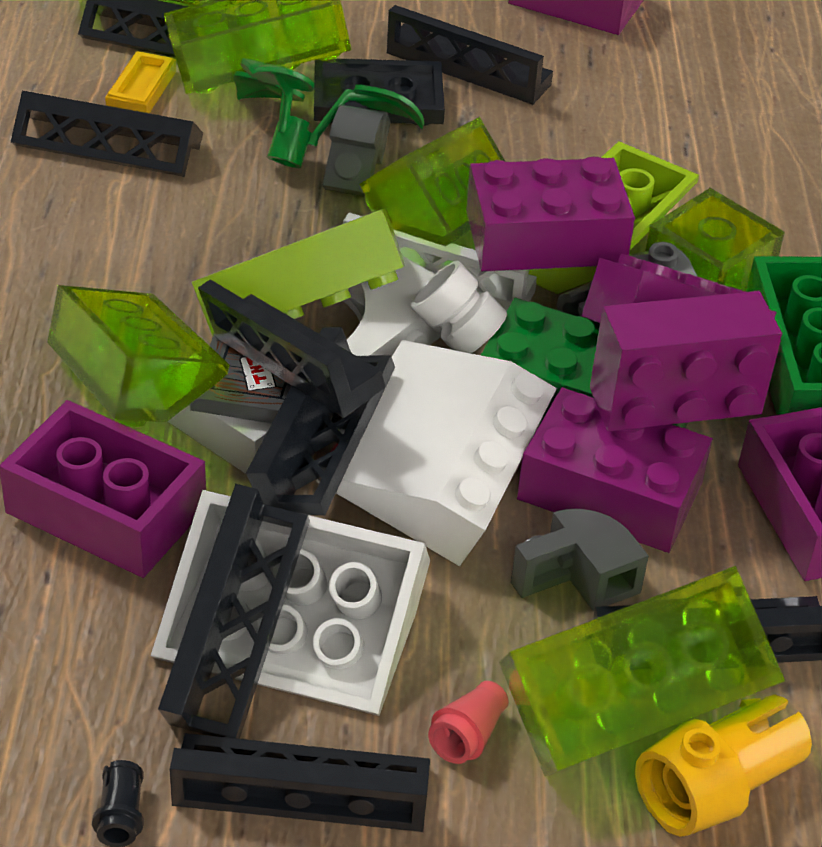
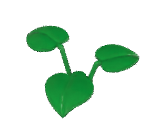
[233,58,424,168]

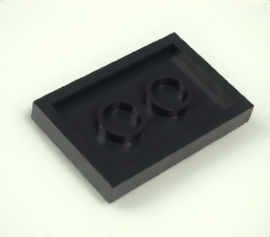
[314,58,445,126]

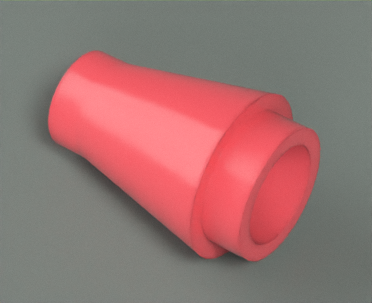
[428,681,509,764]

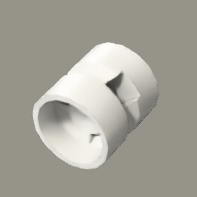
[411,261,507,353]

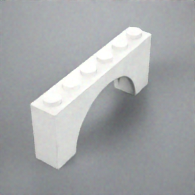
[162,256,441,474]

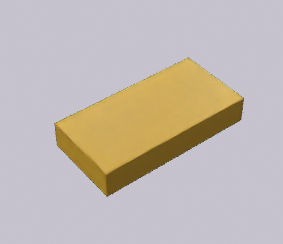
[105,51,176,113]

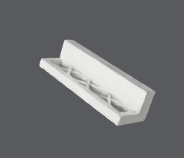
[343,213,537,311]

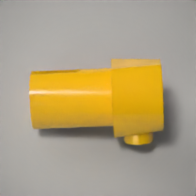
[635,694,812,837]

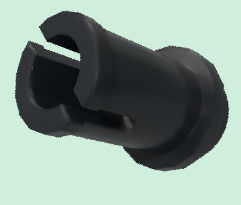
[91,760,144,847]

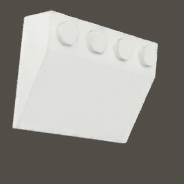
[316,340,557,566]
[151,490,430,716]

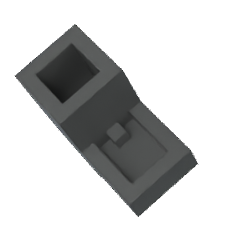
[322,105,391,198]
[511,509,649,611]

